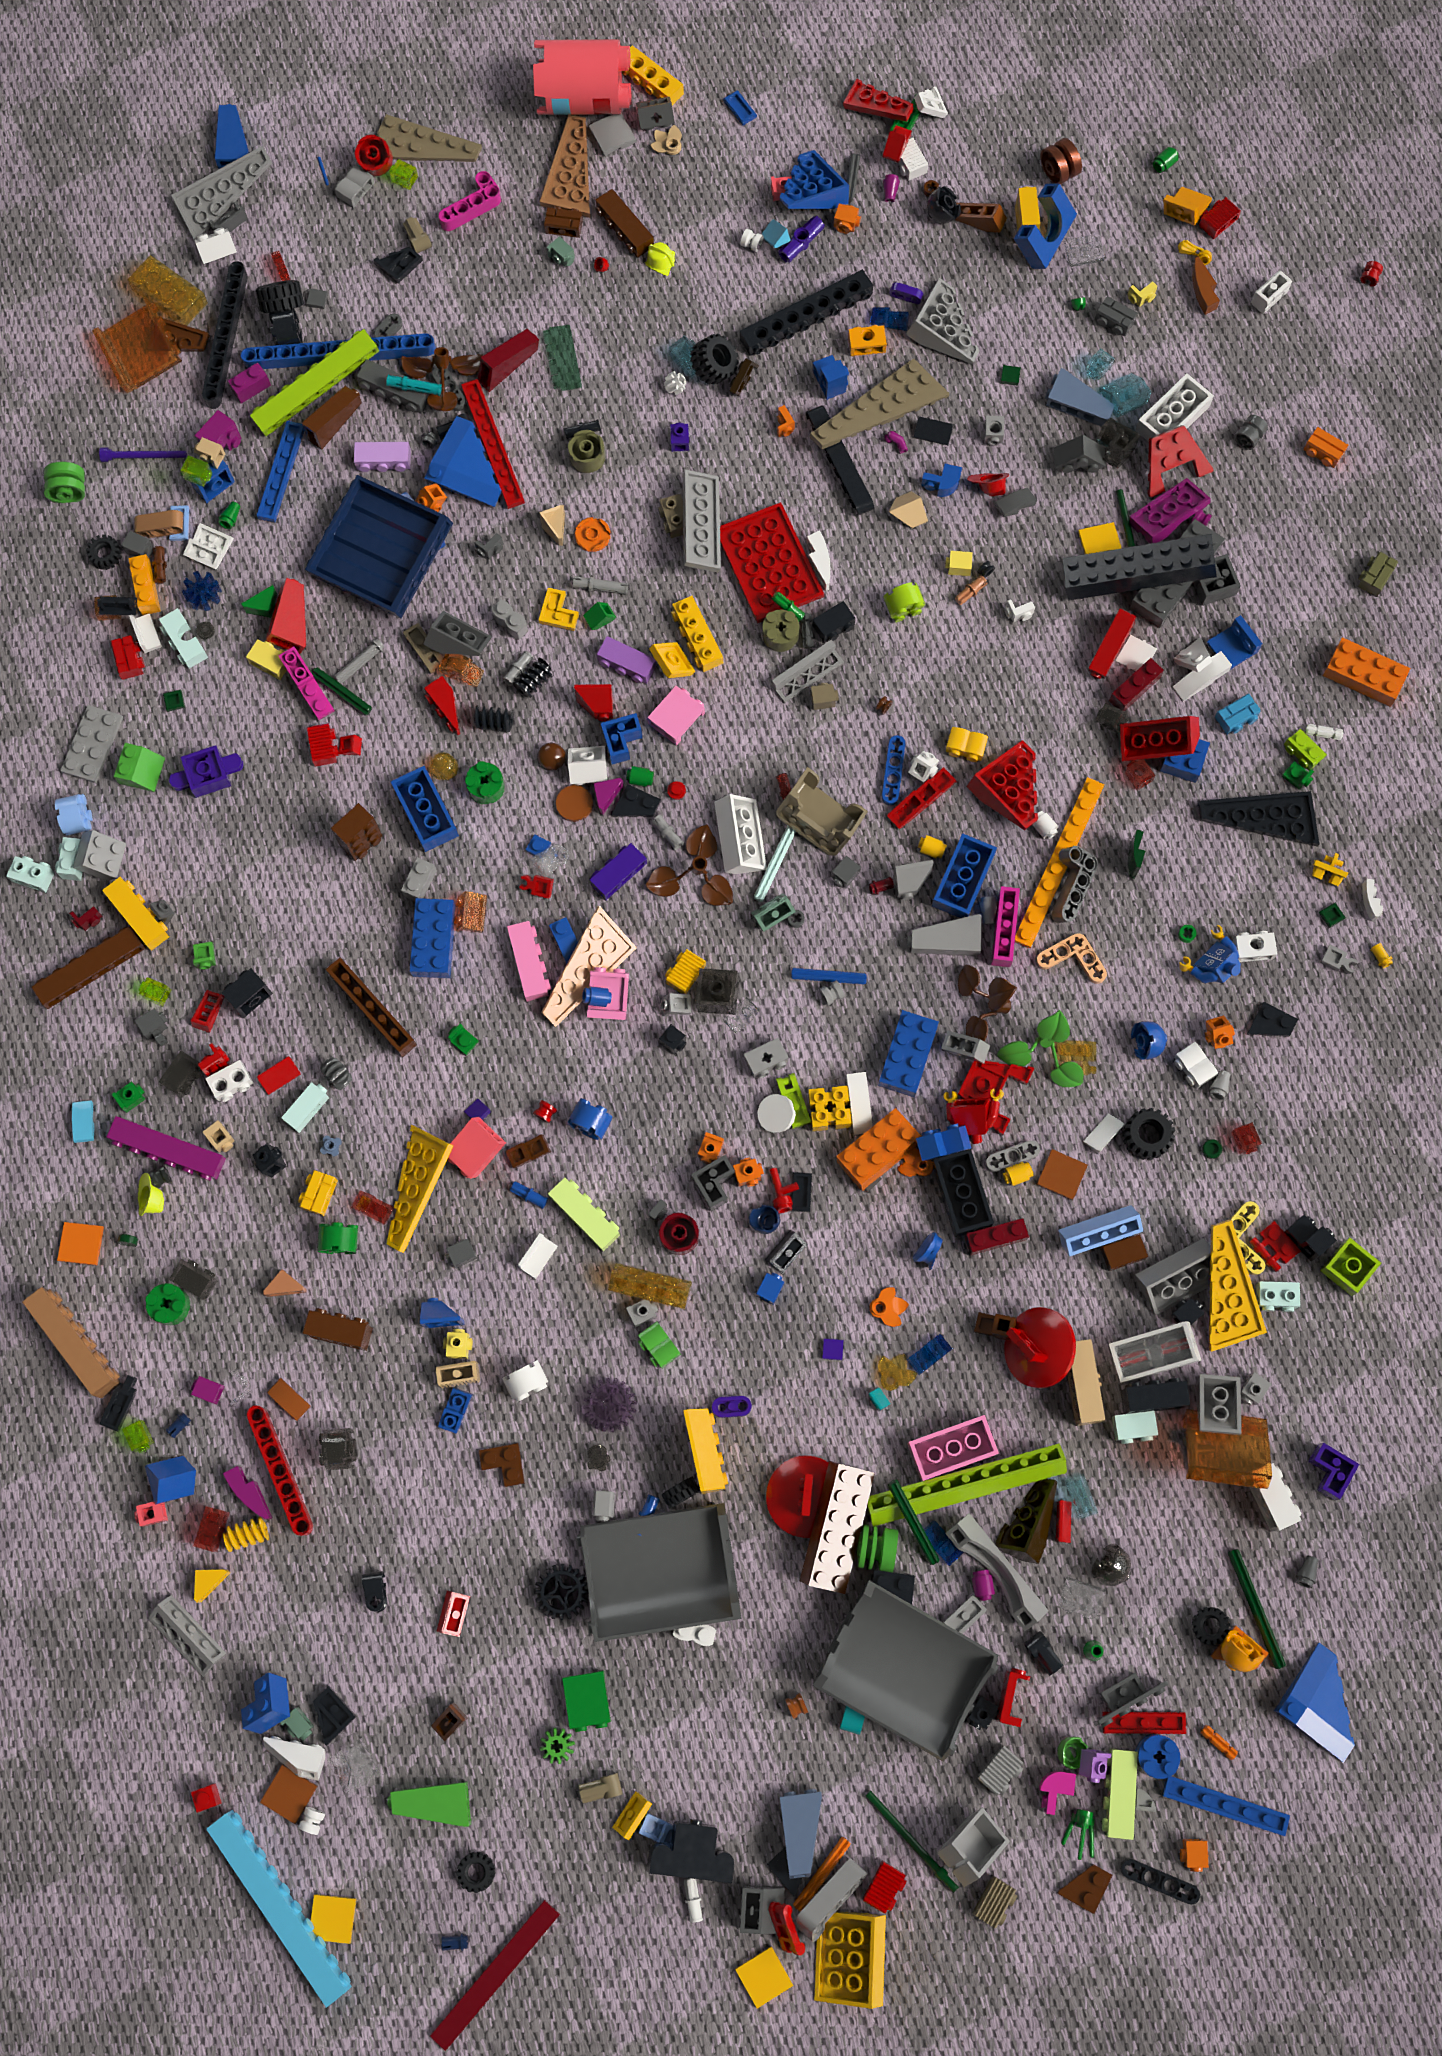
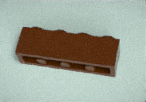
[595,189,654,258]

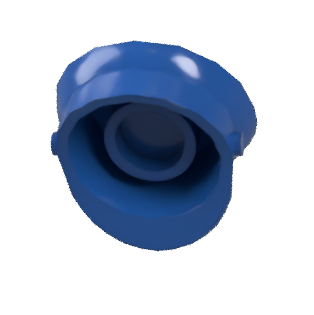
[913,1232,943,1270]

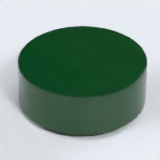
[1202,1139,1222,1159]
[117,1234,138,1247]

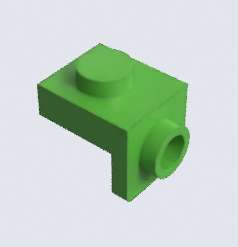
[193,942,216,970]

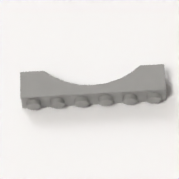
[946,1513,1049,1631]

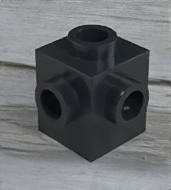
[252,1144,286,1178]

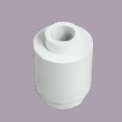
[1033,811,1058,839]

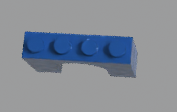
[1014,183,1077,269]

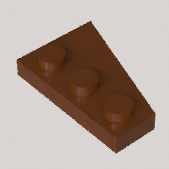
[147,317,210,352]

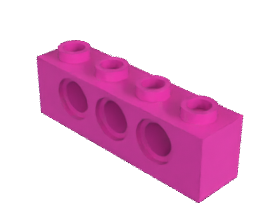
[991,886,1020,967]

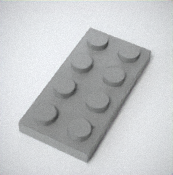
[60,705,123,783]

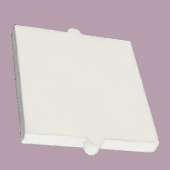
[1116,635,1157,671]

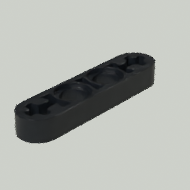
[1120,1858,1200,1905]

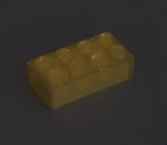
[127,255,208,326]

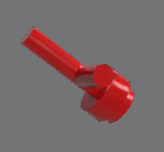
[769,1168,799,1213]

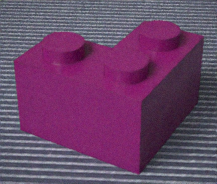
[194,410,242,451]

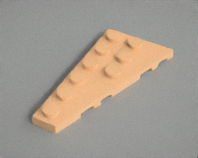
[541,906,637,1027]

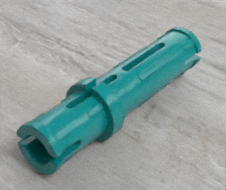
[386,374,442,396]

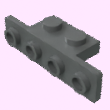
[1093,1672,1168,1727]

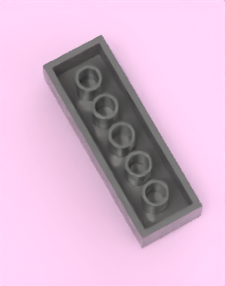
[1130,519,1225,628]

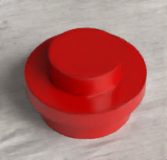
[667,781,686,800]

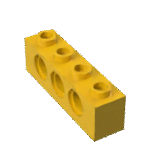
[622,45,684,105]

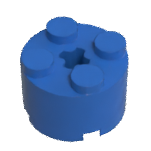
[567,1098,613,1140]
[1135,1734,1180,1779]

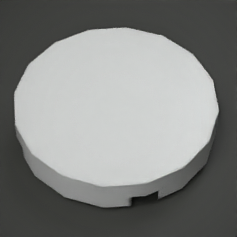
[758,1094,796,1133]

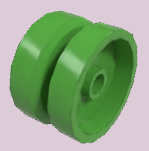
[44,462,85,503]

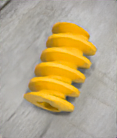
[223,1516,269,1552]

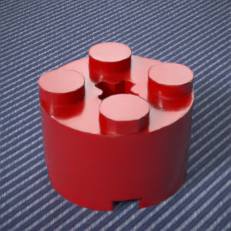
[355,135,393,176]

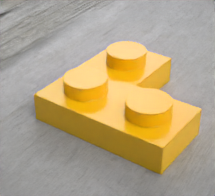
[539,588,579,631]

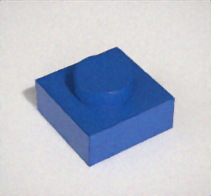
[525,834,551,860]

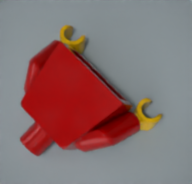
[943,1088,1004,1144]

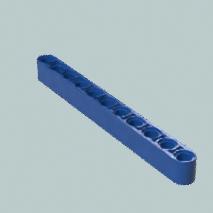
[241,333,436,369]

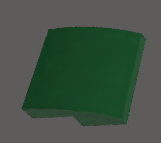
[1128,829,1146,879]

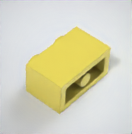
[246,639,287,680]

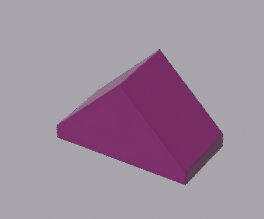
[594,778,624,815]

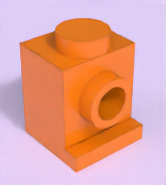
[698,1132,724,1164]

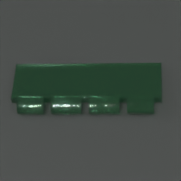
[543,325,582,391]

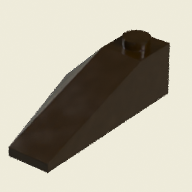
[995,1479,1057,1564]

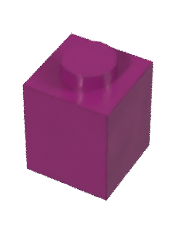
[191,1376,225,1405]

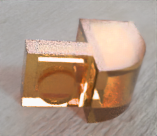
[438,654,484,687]

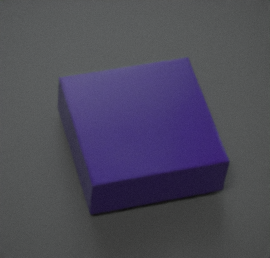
[822,1339,844,1360]

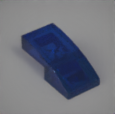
[870,307,910,331]
[907,1334,952,1375]
[924,1520,964,1566]

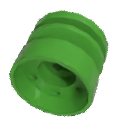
[856,1525,898,1573]

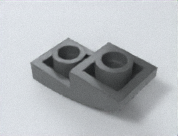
[995,488,1037,517]

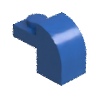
[921,464,962,497]

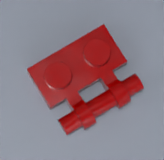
[1249,1221,1301,1272]

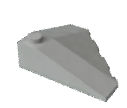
[906,278,979,364]

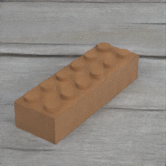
[22,1287,121,1398]

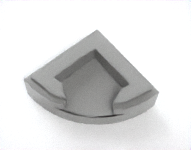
[1135,1788,1156,1812]

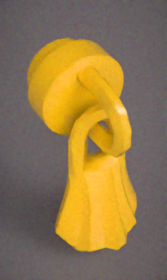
[1178,240,1212,265]

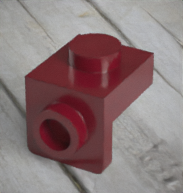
[69,906,103,931]

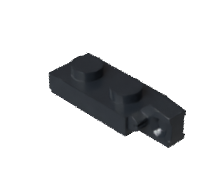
[100,1375,138,1432]

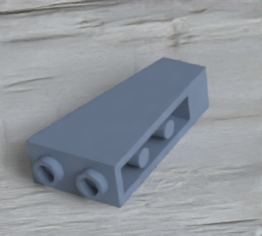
[1045,368,1115,428]
[780,1789,822,1879]

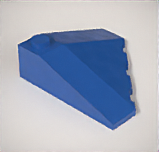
[780,150,849,209]
[425,416,502,507]
[1274,1643,1355,1763]

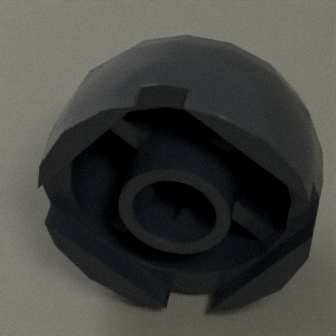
[927,186,961,224]

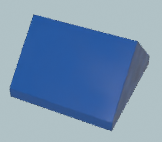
[145,1456,196,1505]

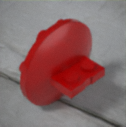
[1004,1307,1076,1388]
[766,1456,829,1538]

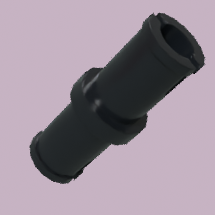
[564,419,601,439]

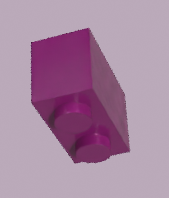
[228,363,271,404]

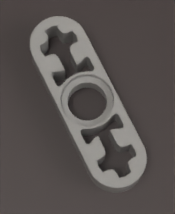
[986,1140,1040,1172]

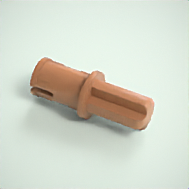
[955,575,987,605]

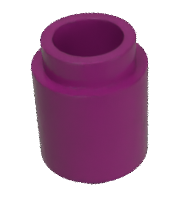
[972,1570,995,1601]

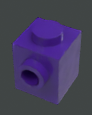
[670,422,689,452]

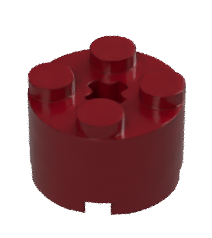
[659,1213,699,1255]

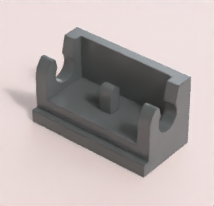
[209,201,248,233]

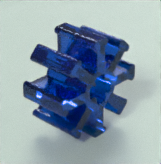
[182,571,222,611]

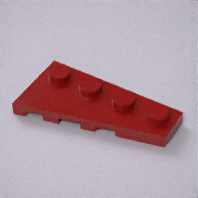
[843,79,914,122]

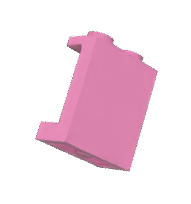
[647,686,705,746]
[587,967,629,1020]

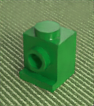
[112,1081,145,1113]

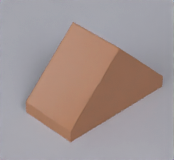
[263,1269,306,1297]

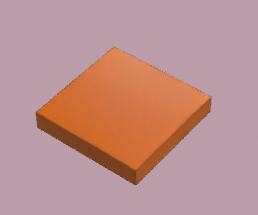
[57,1222,104,1265]

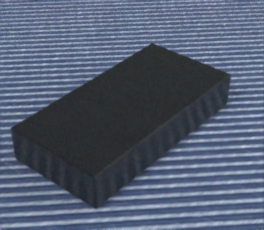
[791,1172,812,1213]

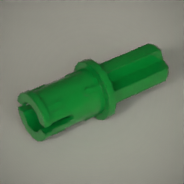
[772,592,805,621]

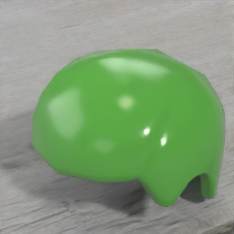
[1057,1737,1088,1770]

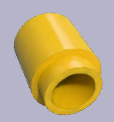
[917,835,947,859]
[1003,1162,1033,1186]

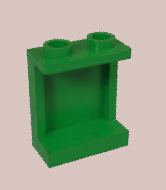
[562,1671,612,1732]

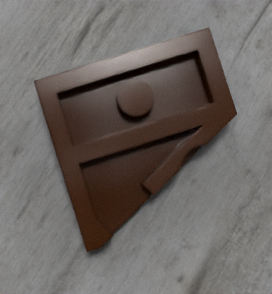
[1057,1864,1113,1914]

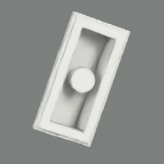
[1083,1113,1125,1154]

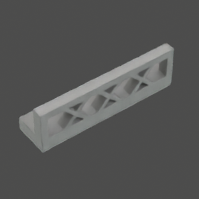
[772,640,844,703]
[148,1595,226,1677]

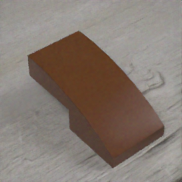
[506,1134,551,1169]

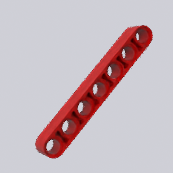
[247,1405,313,1536]

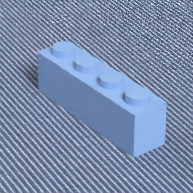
[1058,1205,1143,1256]

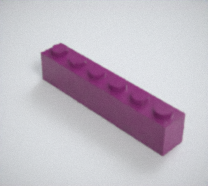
[106,1116,226,1181]

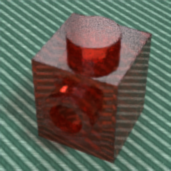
[1231,1122,1262,1155]

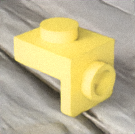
[1128,281,1157,307]

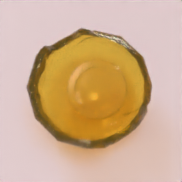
[428,752,459,781]

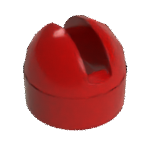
[594,257,609,272]

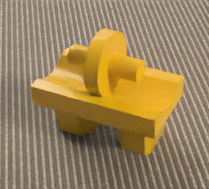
[1312,853,1348,886]

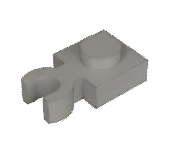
[1320,945,1358,974]

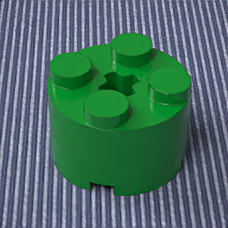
[465,761,505,804]
[317,1222,358,1255]
[145,1283,190,1325]

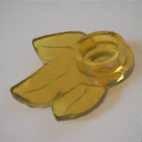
[878,1354,917,1391]

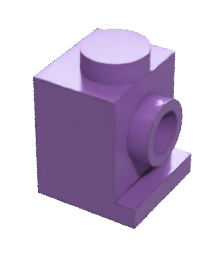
[1079,1749,1111,1783]

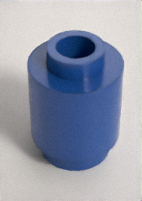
[582,986,612,1007]

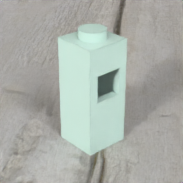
[282,1082,329,1133]

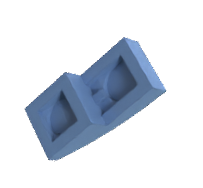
[637,1812,673,1848]

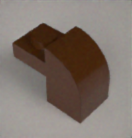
[974,1312,1017,1340]

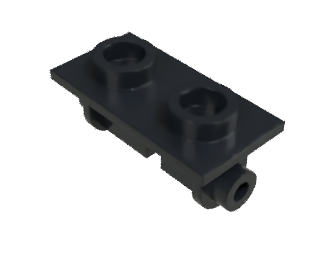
[97,597,137,616]

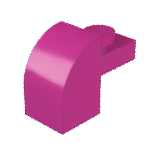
[1038,1771,1076,1815]

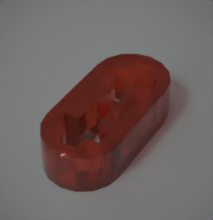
[271,250,290,281]

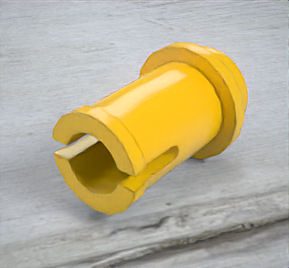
[1370,943,1393,969]

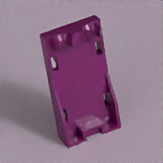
[1130,478,1211,544]

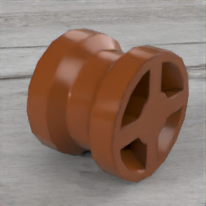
[785,1693,808,1719]

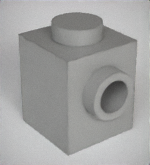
[1241,1372,1271,1406]

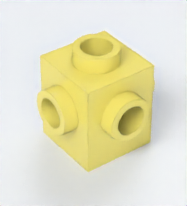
[443,1329,473,1359]

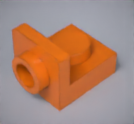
[777,405,795,437]

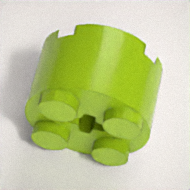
[883,582,925,622]

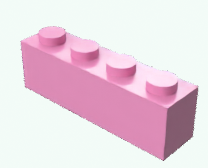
[507,921,551,1002]

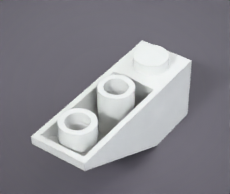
[263,1736,325,1781]

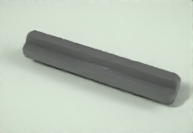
[847,153,860,202]

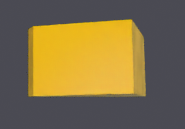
[194,1570,231,1603]

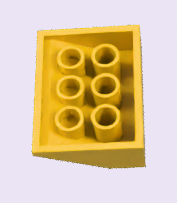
[683,1408,728,1494]
[814,1911,886,2009]

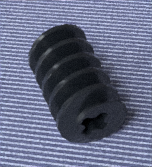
[513,657,553,698]
[474,705,514,732]

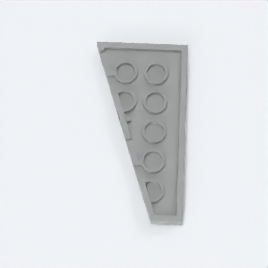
[171,146,272,240]

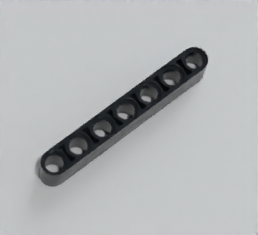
[806,405,874,516]

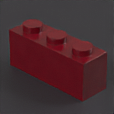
[1109,658,1164,713]
[965,1218,1029,1256]

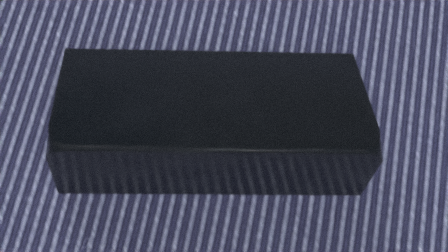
[914,417,953,446]
[765,1230,808,1274]

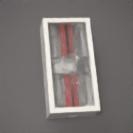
[1109,1321,1202,1383]

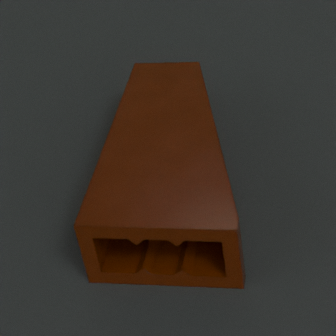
[302,386,362,450]

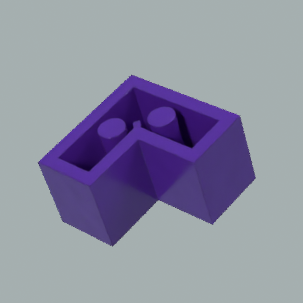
[1308,1443,1360,1501]

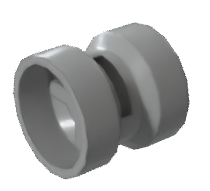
[819,980,845,1006]

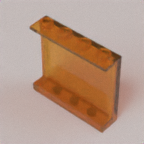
[92,297,182,393]
[1183,1409,1272,1489]

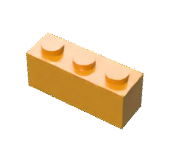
[128,554,161,616]

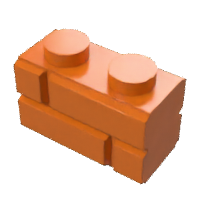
[1303,427,1349,468]

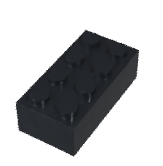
[932,1149,994,1238]

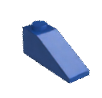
[549,917,578,964]

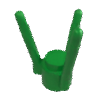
[1061,1809,1095,1860]

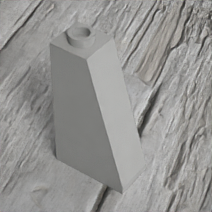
[907,914,981,956]

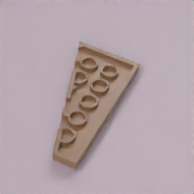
[540,115,590,218]

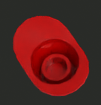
[967,473,1010,496]

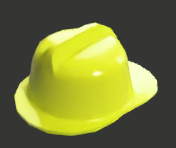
[645,242,675,276]
[138,1173,164,1216]

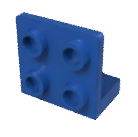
[1207,615,1263,670]

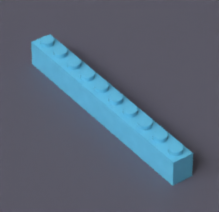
[206,1810,352,2008]

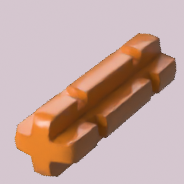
[1200,1725,1238,1760]

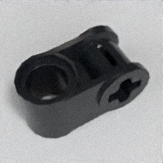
[362,1571,387,1612]

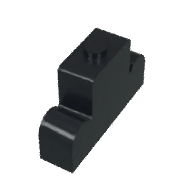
[646,1819,734,1883]

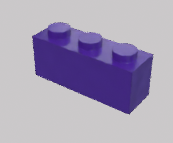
[590,843,647,900]

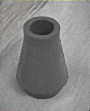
[1296,1555,1319,1588]

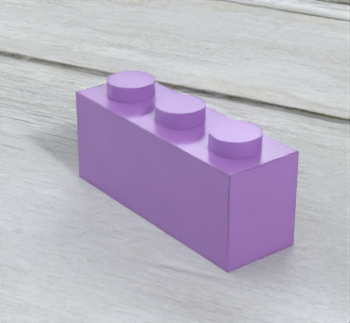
[597,636,657,684]

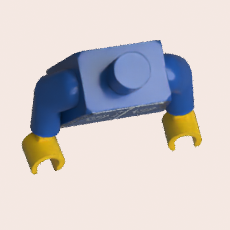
[1179,925,1241,983]

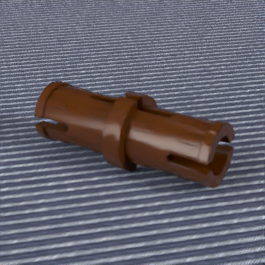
[152,546,167,584]

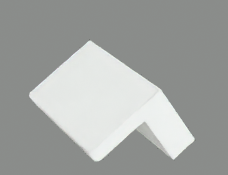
[129,614,162,653]
[518,1233,558,1279]

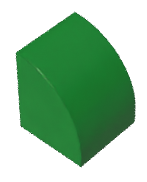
[583,602,617,630]

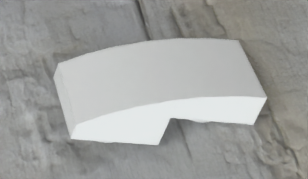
[1362,879,1383,922]

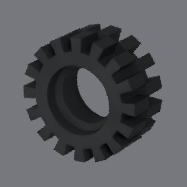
[86,534,122,570]
[661,1476,700,1509]
[1192,1607,1232,1646]
[456,1852,496,1893]

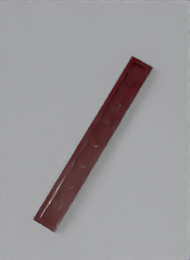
[430,1900,560,2051]

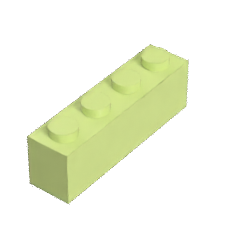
[548,1178,620,1251]
[1102,1748,1138,1840]

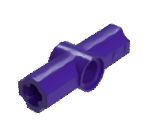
[778,216,825,263]

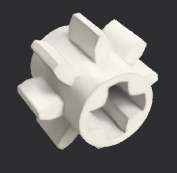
[664,371,686,395]

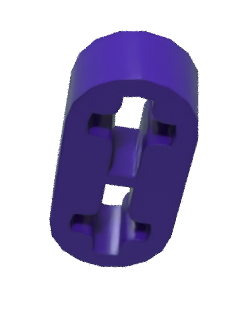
[889,282,924,305]

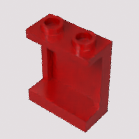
[996,1668,1030,1727]

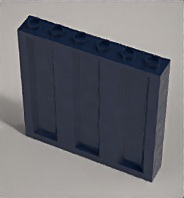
[305,475,453,619]

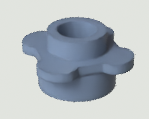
[320,1136,342,1157]

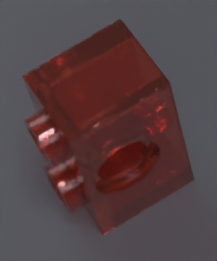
[193,1506,230,1552]

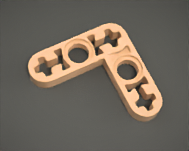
[1036,933,1107,984]

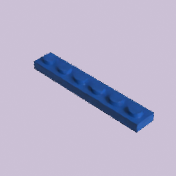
[257,421,304,523]
[1162,1776,1290,1836]

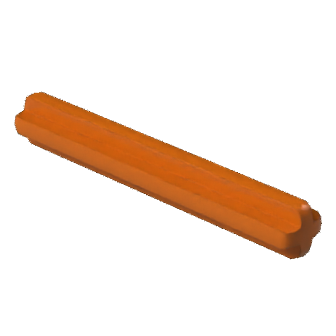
[793,1837,851,1912]

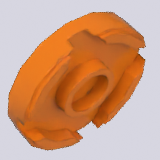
[575,517,610,552]

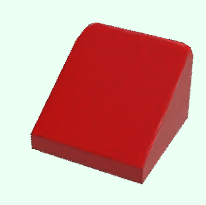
[339,734,362,755]

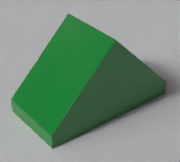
[241,585,278,618]

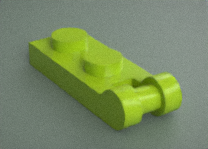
[776,1073,811,1129]

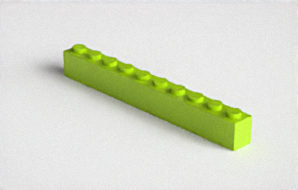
[867,1443,1067,1526]

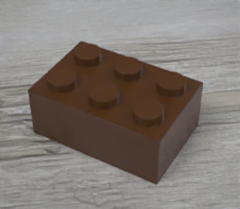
[331,803,382,861]
[303,1308,373,1351]

